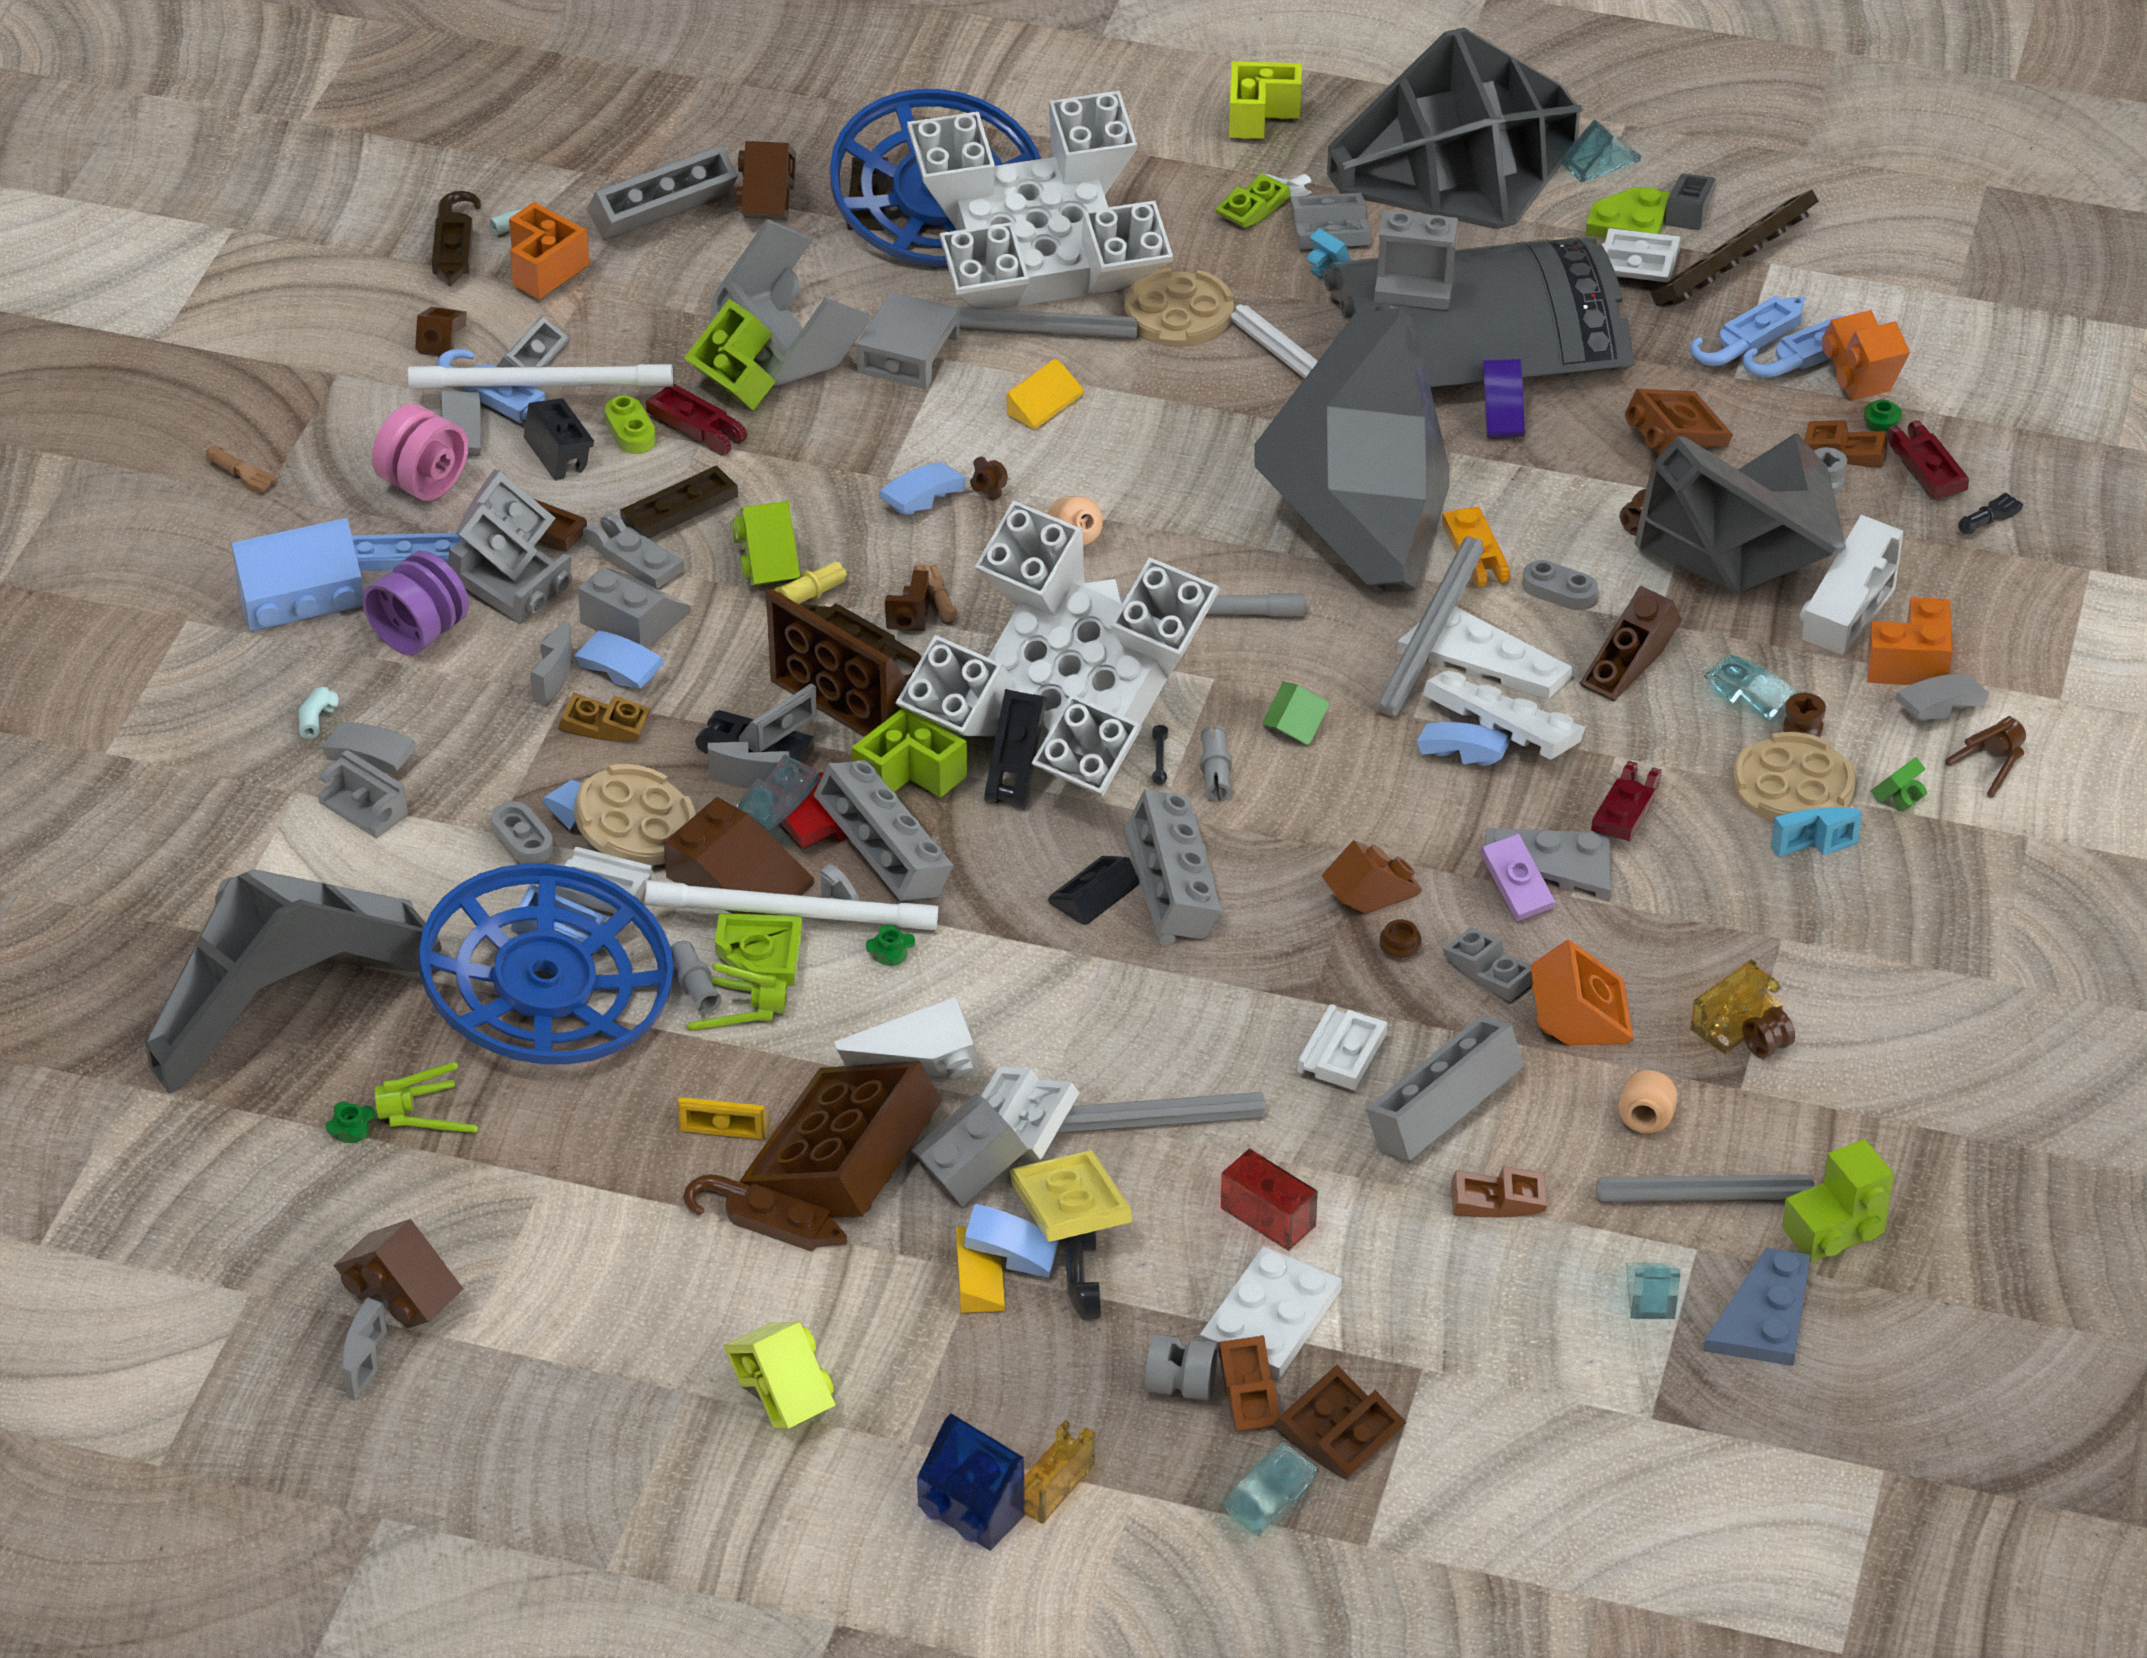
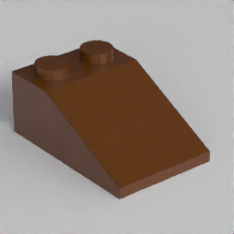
[664,797,814,915]

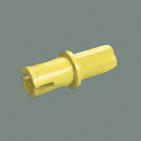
[775,561,847,604]

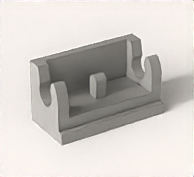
[318,750,408,839]

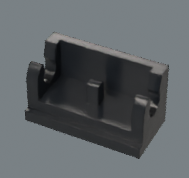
[523,398,594,480]

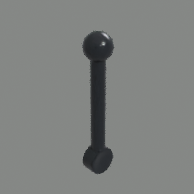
[1151,725,1168,785]

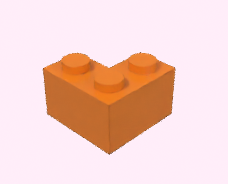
[509,202,590,299]
[1822,310,1911,401]
[1866,597,1952,685]

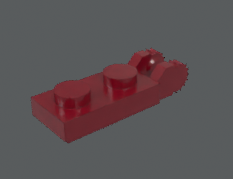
[646,383,748,456]
[1887,420,1969,499]
[1591,760,1662,842]

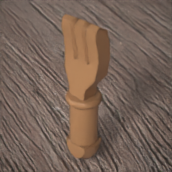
[206,446,278,494]
[914,565,957,623]

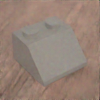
[578,567,691,649]
[911,1093,1028,1207]

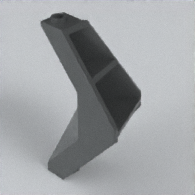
[1327,27,1583,229]
[1254,305,1449,593]
[1634,433,1846,592]
[144,869,442,1094]

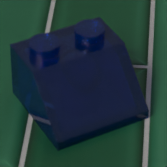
[917,1413,1025,1551]

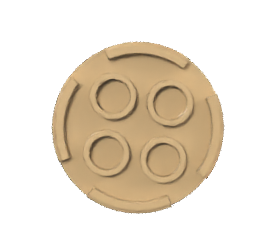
[1124,268,1234,346]
[1733,732,1856,822]
[574,764,696,866]

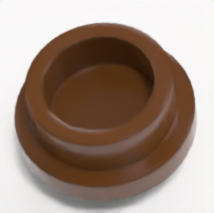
[1379,919,1421,958]

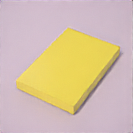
[1009,1150,1133,1242]

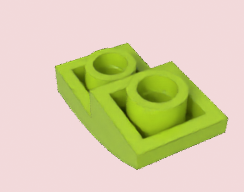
[1215,173,1291,228]

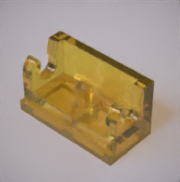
[1690,959,1783,1054]
[1005,1420,1095,1524]

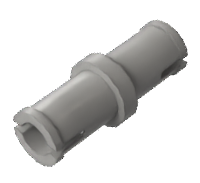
[1200,725,1232,802]
[670,940,721,1013]

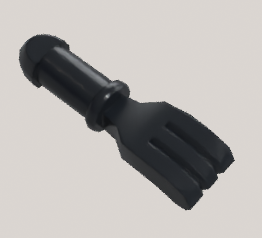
[1958,492,2023,534]

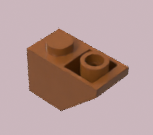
[1321,840,1422,914]

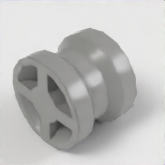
[1814,447,1847,494]

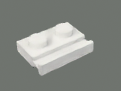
[555,847,653,914]
[1297,1004,1388,1090]

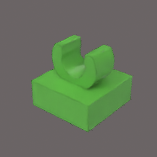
[1870,757,1928,812]

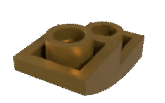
[558,692,651,741]

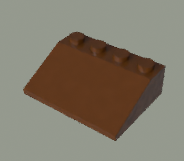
[766,588,908,737]
[739,1061,942,1218]

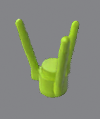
[686,962,787,1030]
[375,1062,478,1133]

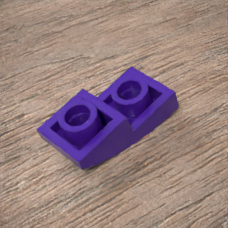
[1483,359,1525,438]

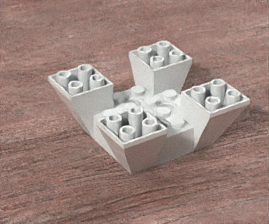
[907,90,1173,309]
[896,500,1220,796]

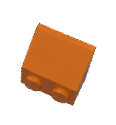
[1530,939,1634,1046]

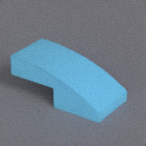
[1771,807,1862,857]

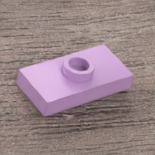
[1480,834,1555,922]

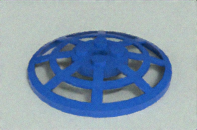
[829,89,1041,267]
[418,863,674,1064]

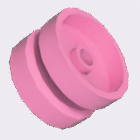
[372,403,468,501]

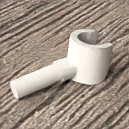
[1266,174,1312,197]

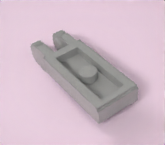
[583,512,684,589]

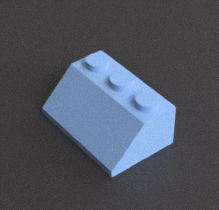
[231,518,364,631]

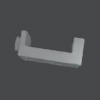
[1374,210,1458,310]
[857,292,960,390]
[448,539,572,624]

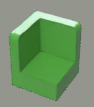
[1262,681,1330,744]

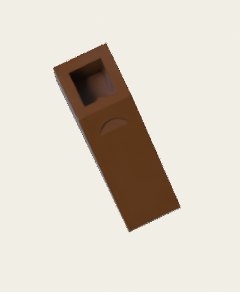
[1580,585,1682,701]

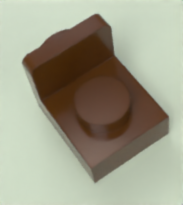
[415,307,467,355]
[885,570,930,631]

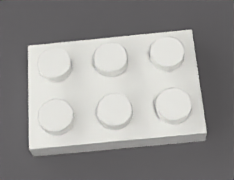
[1200,1246,1342,1380]

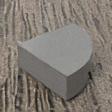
[820,863,860,901]

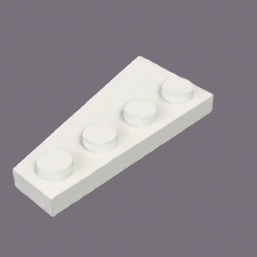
[1397,606,1572,699]

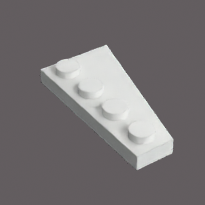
[1423,671,1585,760]

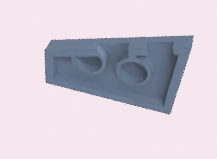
[1704,1247,1810,1366]

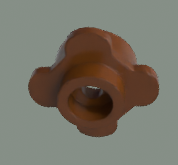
[970,456,1008,500]

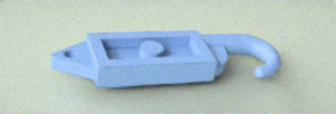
[1690,295,1805,366]
[1743,315,1843,378]
[436,349,546,423]

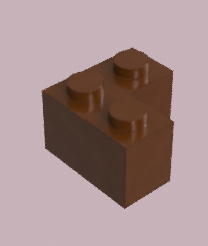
[736,141,796,220]
[333,1219,464,1328]

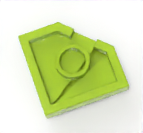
[1585,187,1670,238]
[715,913,803,986]

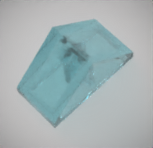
[1562,119,1641,183]
[1626,1262,1680,1319]

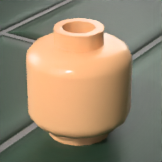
[1047,496,1103,546]
[1618,1070,1678,1134]

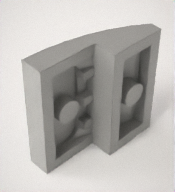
[1290,193,1371,249]
[456,469,555,581]

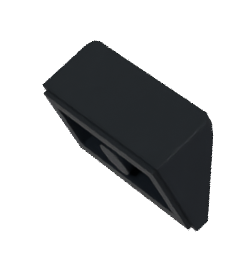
[1048,855,1139,925]

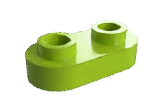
[604,395,656,454]

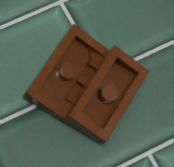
[1273,1365,1407,1479]

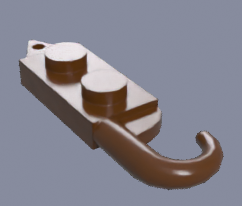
[683,1174,847,1252]

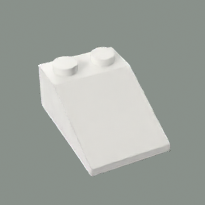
[834,997,981,1078]

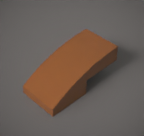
[1804,420,1888,467]
[1451,1166,1547,1218]
[1218,1335,1280,1432]

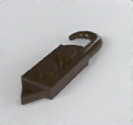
[432,191,481,286]
[804,603,922,681]

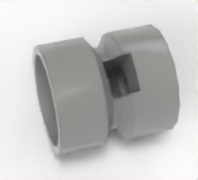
[1145,1333,1218,1401]

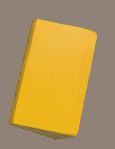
[1006,359,1084,430]
[678,1097,770,1140]
[956,1226,1005,1313]

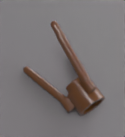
[1945,716,2026,798]

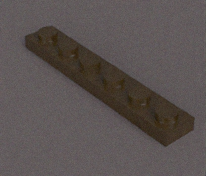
[1650,189,1819,306]

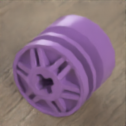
[362,550,469,656]

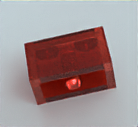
[1220,1148,1318,1251]

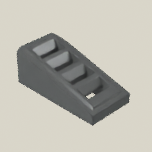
[1666,173,1716,230]

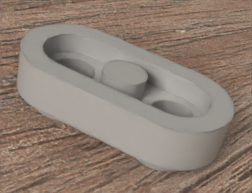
[1522,560,1598,610]
[491,801,554,864]

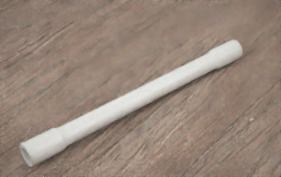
[408,364,673,389]
[645,880,938,931]

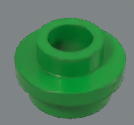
[1863,399,1902,433]

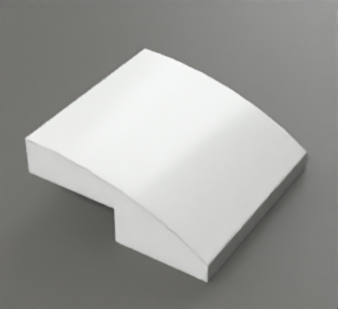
[1602,228,1681,282]
[982,1067,1080,1160]

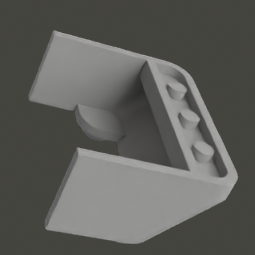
[711,219,871,386]

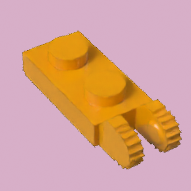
[1442,506,1510,588]

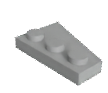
[1485,828,1611,902]

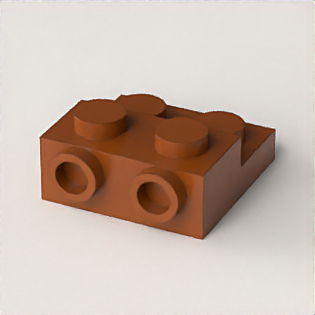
[1625,389,1733,456]

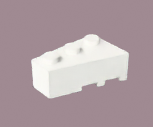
[1799,515,1904,656]

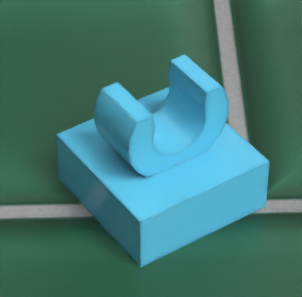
[1307,228,1351,279]

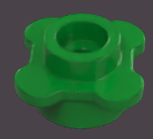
[866,925,915,966]
[326,1101,375,1143]

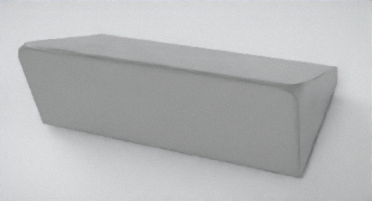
[496,315,570,367]
[739,683,817,752]

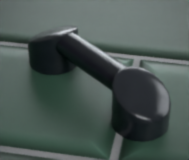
[1065,1231,1101,1318]

